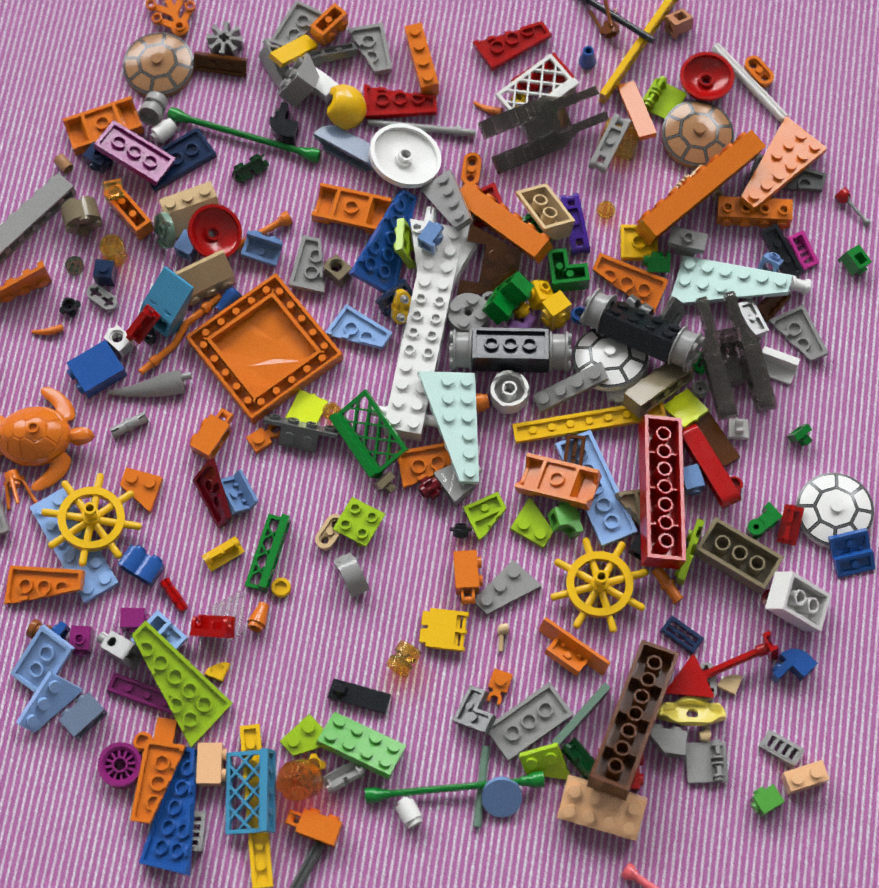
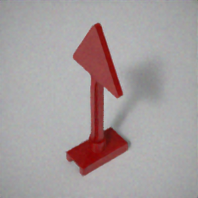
[666,630,779,698]

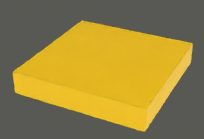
[620,225,658,261]

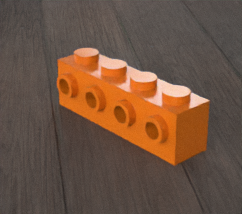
[716,196,793,229]

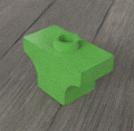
[547,501,584,539]

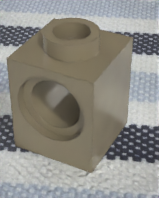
[323,254,352,288]

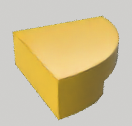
[204,662,231,683]

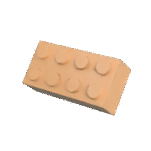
[557,775,647,841]

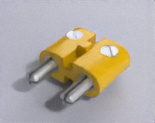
[390,289,411,324]

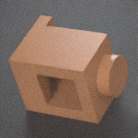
[664,8,693,39]

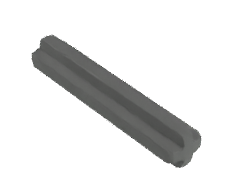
[289,841,324,888]

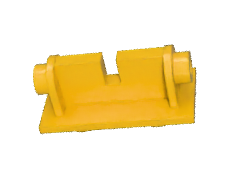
[202,536,245,572]

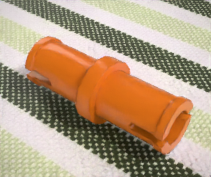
[651,568,684,604]

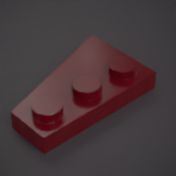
[193,458,232,528]

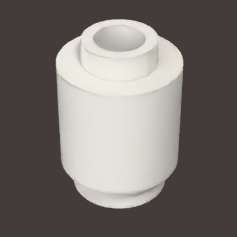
[150,118,178,144]
[395,797,423,829]

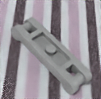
[588,113,632,174]

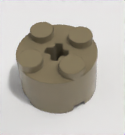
[61,196,103,237]

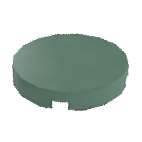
[154,212,175,249]

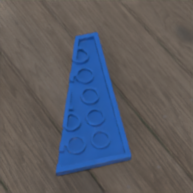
[349,189,417,297]

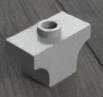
[667,226,708,257]

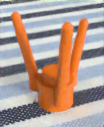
[3,469,38,510]

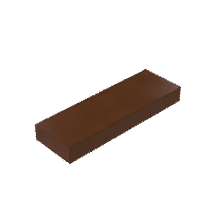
[194,51,248,77]
[692,412,740,468]

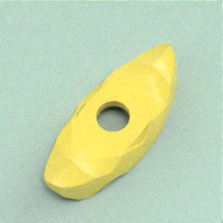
[657,696,727,726]

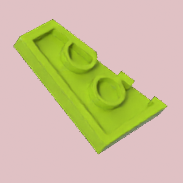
[674,518,705,585]

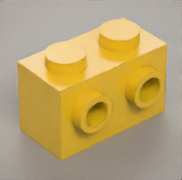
[540,290,572,331]

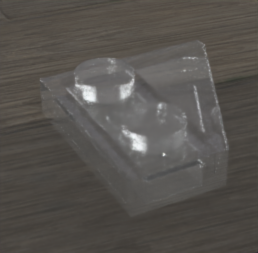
[209,590,245,643]

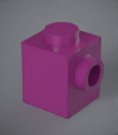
[120,608,150,634]
[69,625,95,657]

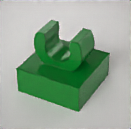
[787,424,812,446]

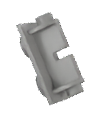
[321,761,365,794]

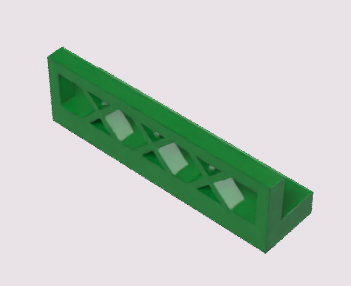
[245,514,291,593]

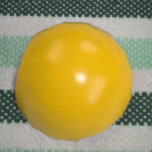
[327,84,366,130]

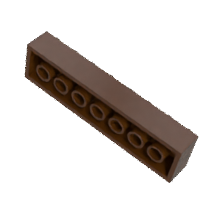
[587,640,680,801]

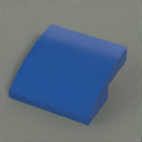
[828,528,876,578]

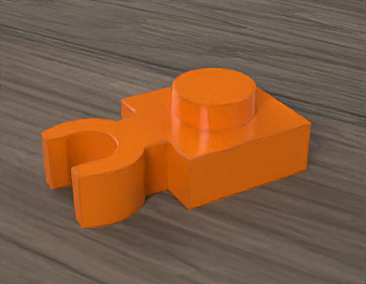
[246,425,280,454]
[487,668,513,706]

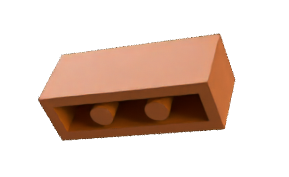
[103,183,154,241]

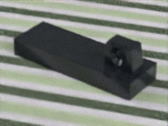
[759,223,804,276]
[328,678,391,715]

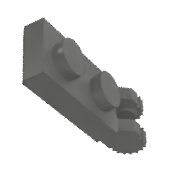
[308,42,359,67]

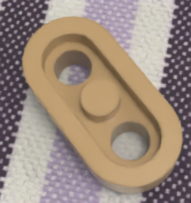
[315,514,341,551]

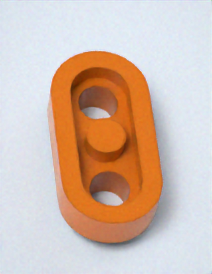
[744,55,774,88]
[461,152,481,186]

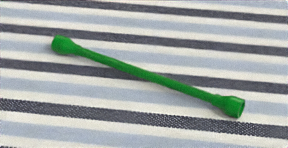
[167,107,321,164]
[365,771,545,804]

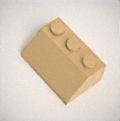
[159,181,220,240]
[515,183,575,240]
[174,249,236,306]

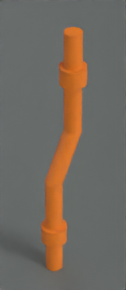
[138,294,221,376]

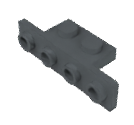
[263,413,340,453]

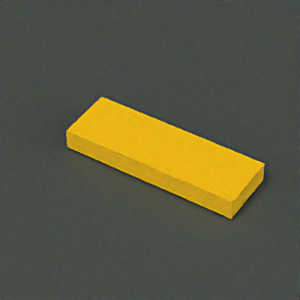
[269,34,318,68]

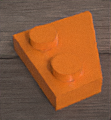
[120,467,164,513]

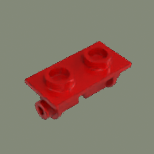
[126,304,161,345]
[776,504,804,546]

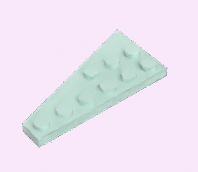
[670,255,793,306]
[417,371,479,484]

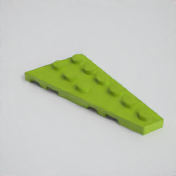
[131,620,232,748]

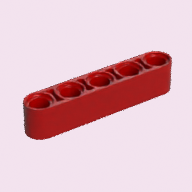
[682,423,742,509]

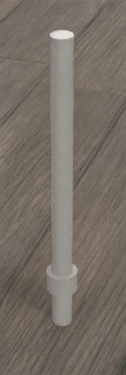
[368,119,476,137]

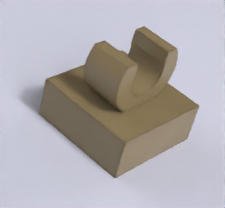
[373,471,397,494]

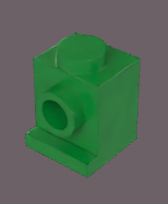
[838,244,872,276]
[643,251,671,273]

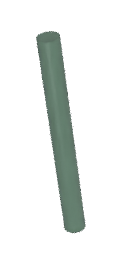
[473,746,490,828]

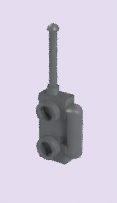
[658,296,686,325]

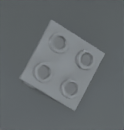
[686,739,728,783]

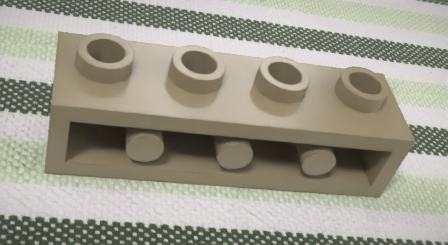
[623,362,694,419]

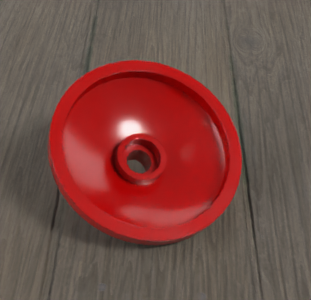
[680,52,734,101]
[188,204,242,257]

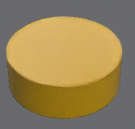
[271,578,291,598]

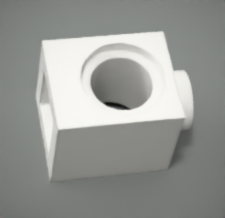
[104,325,136,358]

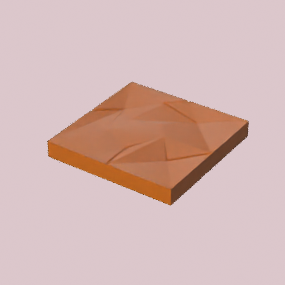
[185,273,344,424]

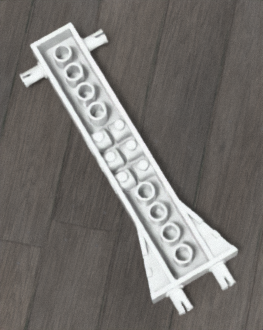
[371,207,481,442]

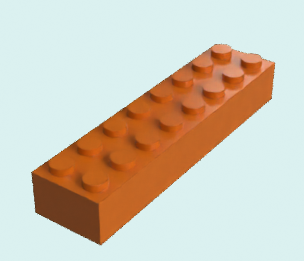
[634,130,766,246]

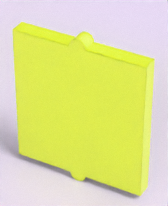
[664,388,709,429]
[285,389,328,423]

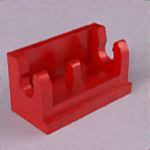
[189,614,235,638]

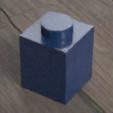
[93,259,118,287]

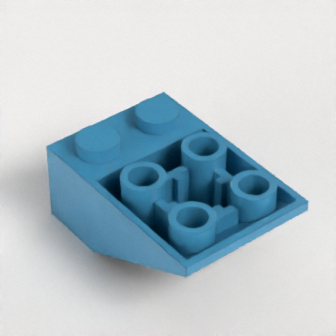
[139,266,194,338]

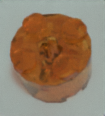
[276,758,324,802]

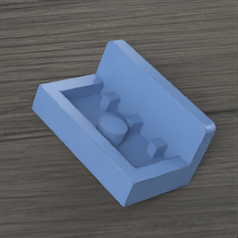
[240,230,283,268]
[221,470,258,516]

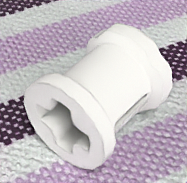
[789,275,811,296]

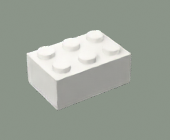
[765,571,831,632]

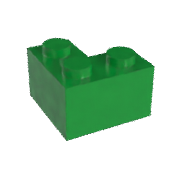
[547,248,590,293]
[482,271,534,325]

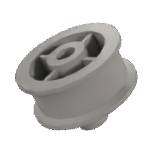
[448,293,489,338]

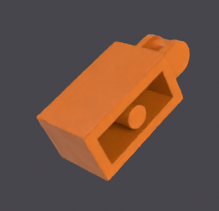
[190,408,234,460]
[453,550,483,605]
[285,807,344,848]

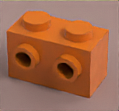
[310,3,349,47]

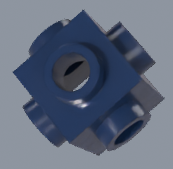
[83,141,114,174]

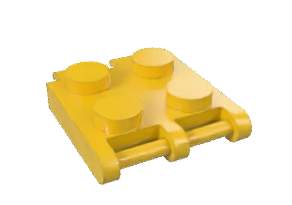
[419,608,469,652]

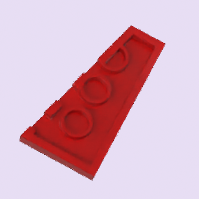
[473,21,552,71]
[364,84,437,119]

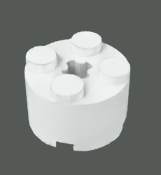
[490,370,529,414]

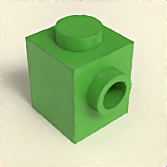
[750,784,785,817]

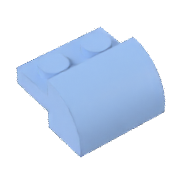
[130,610,188,650]

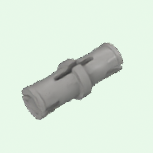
[109,411,149,439]

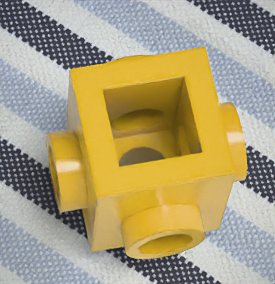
[528,280,554,310]

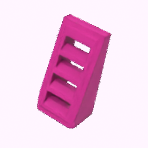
[786,230,819,270]

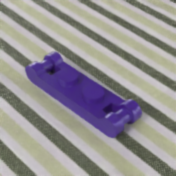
[560,193,590,256]

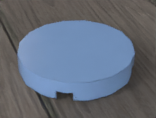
[481,777,522,817]

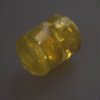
[99,234,128,267]
[386,640,422,678]

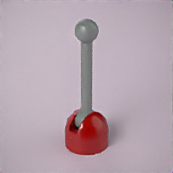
[834,187,870,226]

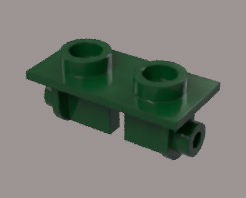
[231,153,269,183]
[561,737,595,780]

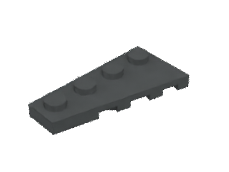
[746,154,828,193]

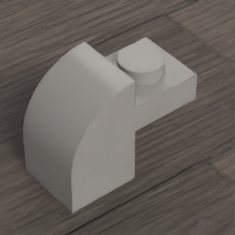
[333,553,370,598]

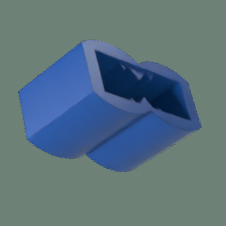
[118,545,165,587]

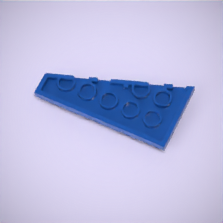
[139,747,197,876]

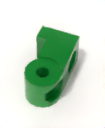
[746,502,782,539]

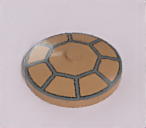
[123,32,194,97]
[661,100,734,169]

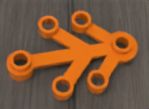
[145,0,196,37]

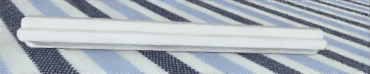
[712,43,788,123]

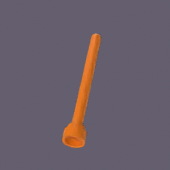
[236,211,293,251]

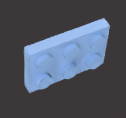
[10,625,75,693]

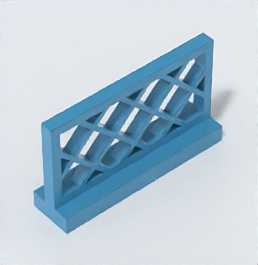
[225,748,276,835]

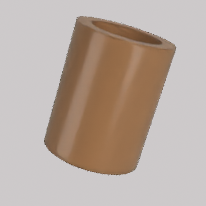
[53,154,74,174]

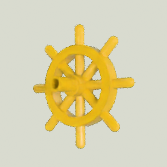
[41,473,142,567]
[550,537,649,633]

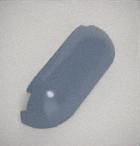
[314,125,374,172]

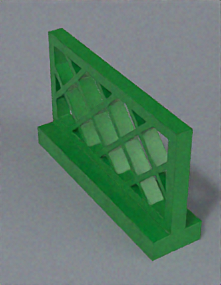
[329,389,409,479]

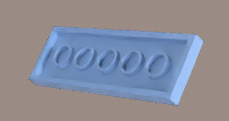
[555,430,638,548]
[30,488,120,604]

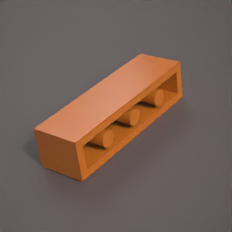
[404,22,439,95]

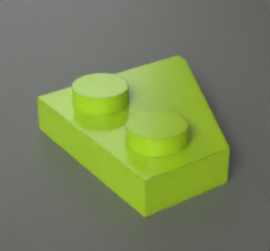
[394,218,416,269]
[463,492,506,541]
[510,498,554,549]
[280,714,323,757]
[519,742,571,780]

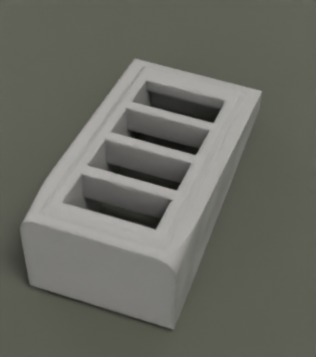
[758,729,805,769]
[192,811,207,853]

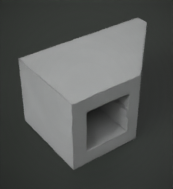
[649,724,688,759]

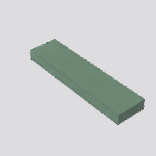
[552,683,611,747]

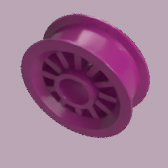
[98,742,142,789]

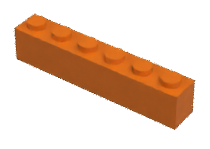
[460,182,553,264]

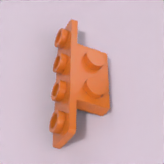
[538,617,610,676]

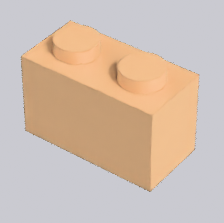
[196,743,228,787]
[780,760,829,796]

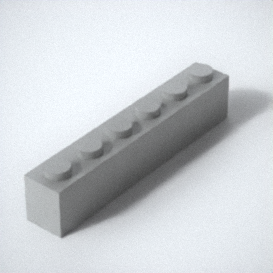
[0,173,77,264]

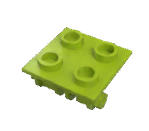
[642,76,687,119]
[333,497,386,547]

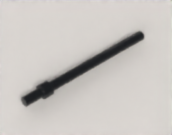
[581,0,656,44]

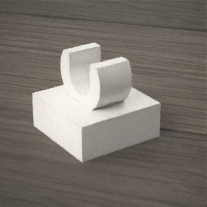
[728,419,749,440]

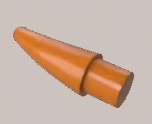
[473,101,503,115]
[31,324,64,335]

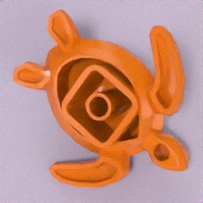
[0,387,95,491]

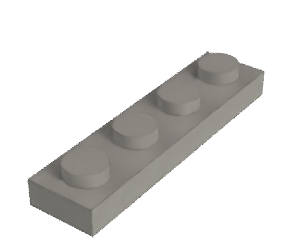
[533,362,609,413]

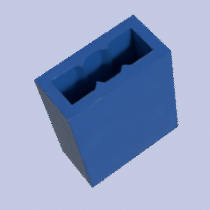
[67,340,127,399]

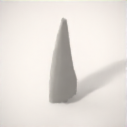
[259,38,299,109]
[108,370,192,397]

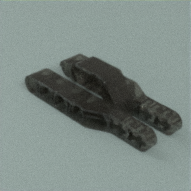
[478,86,609,174]
[696,291,777,421]

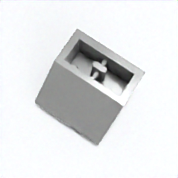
[278,52,320,107]

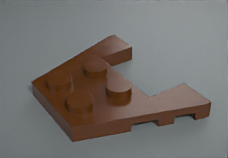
[456,224,522,296]

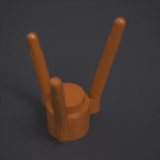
[588,0,620,38]

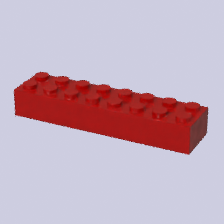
[638,414,686,570]

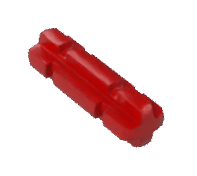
[160,578,188,613]

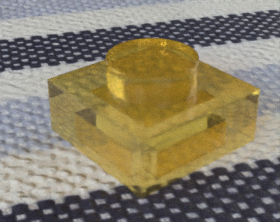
[103,178,125,201]

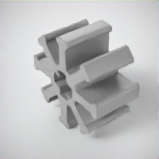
[206,22,244,57]

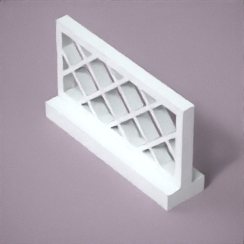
[495,53,579,130]

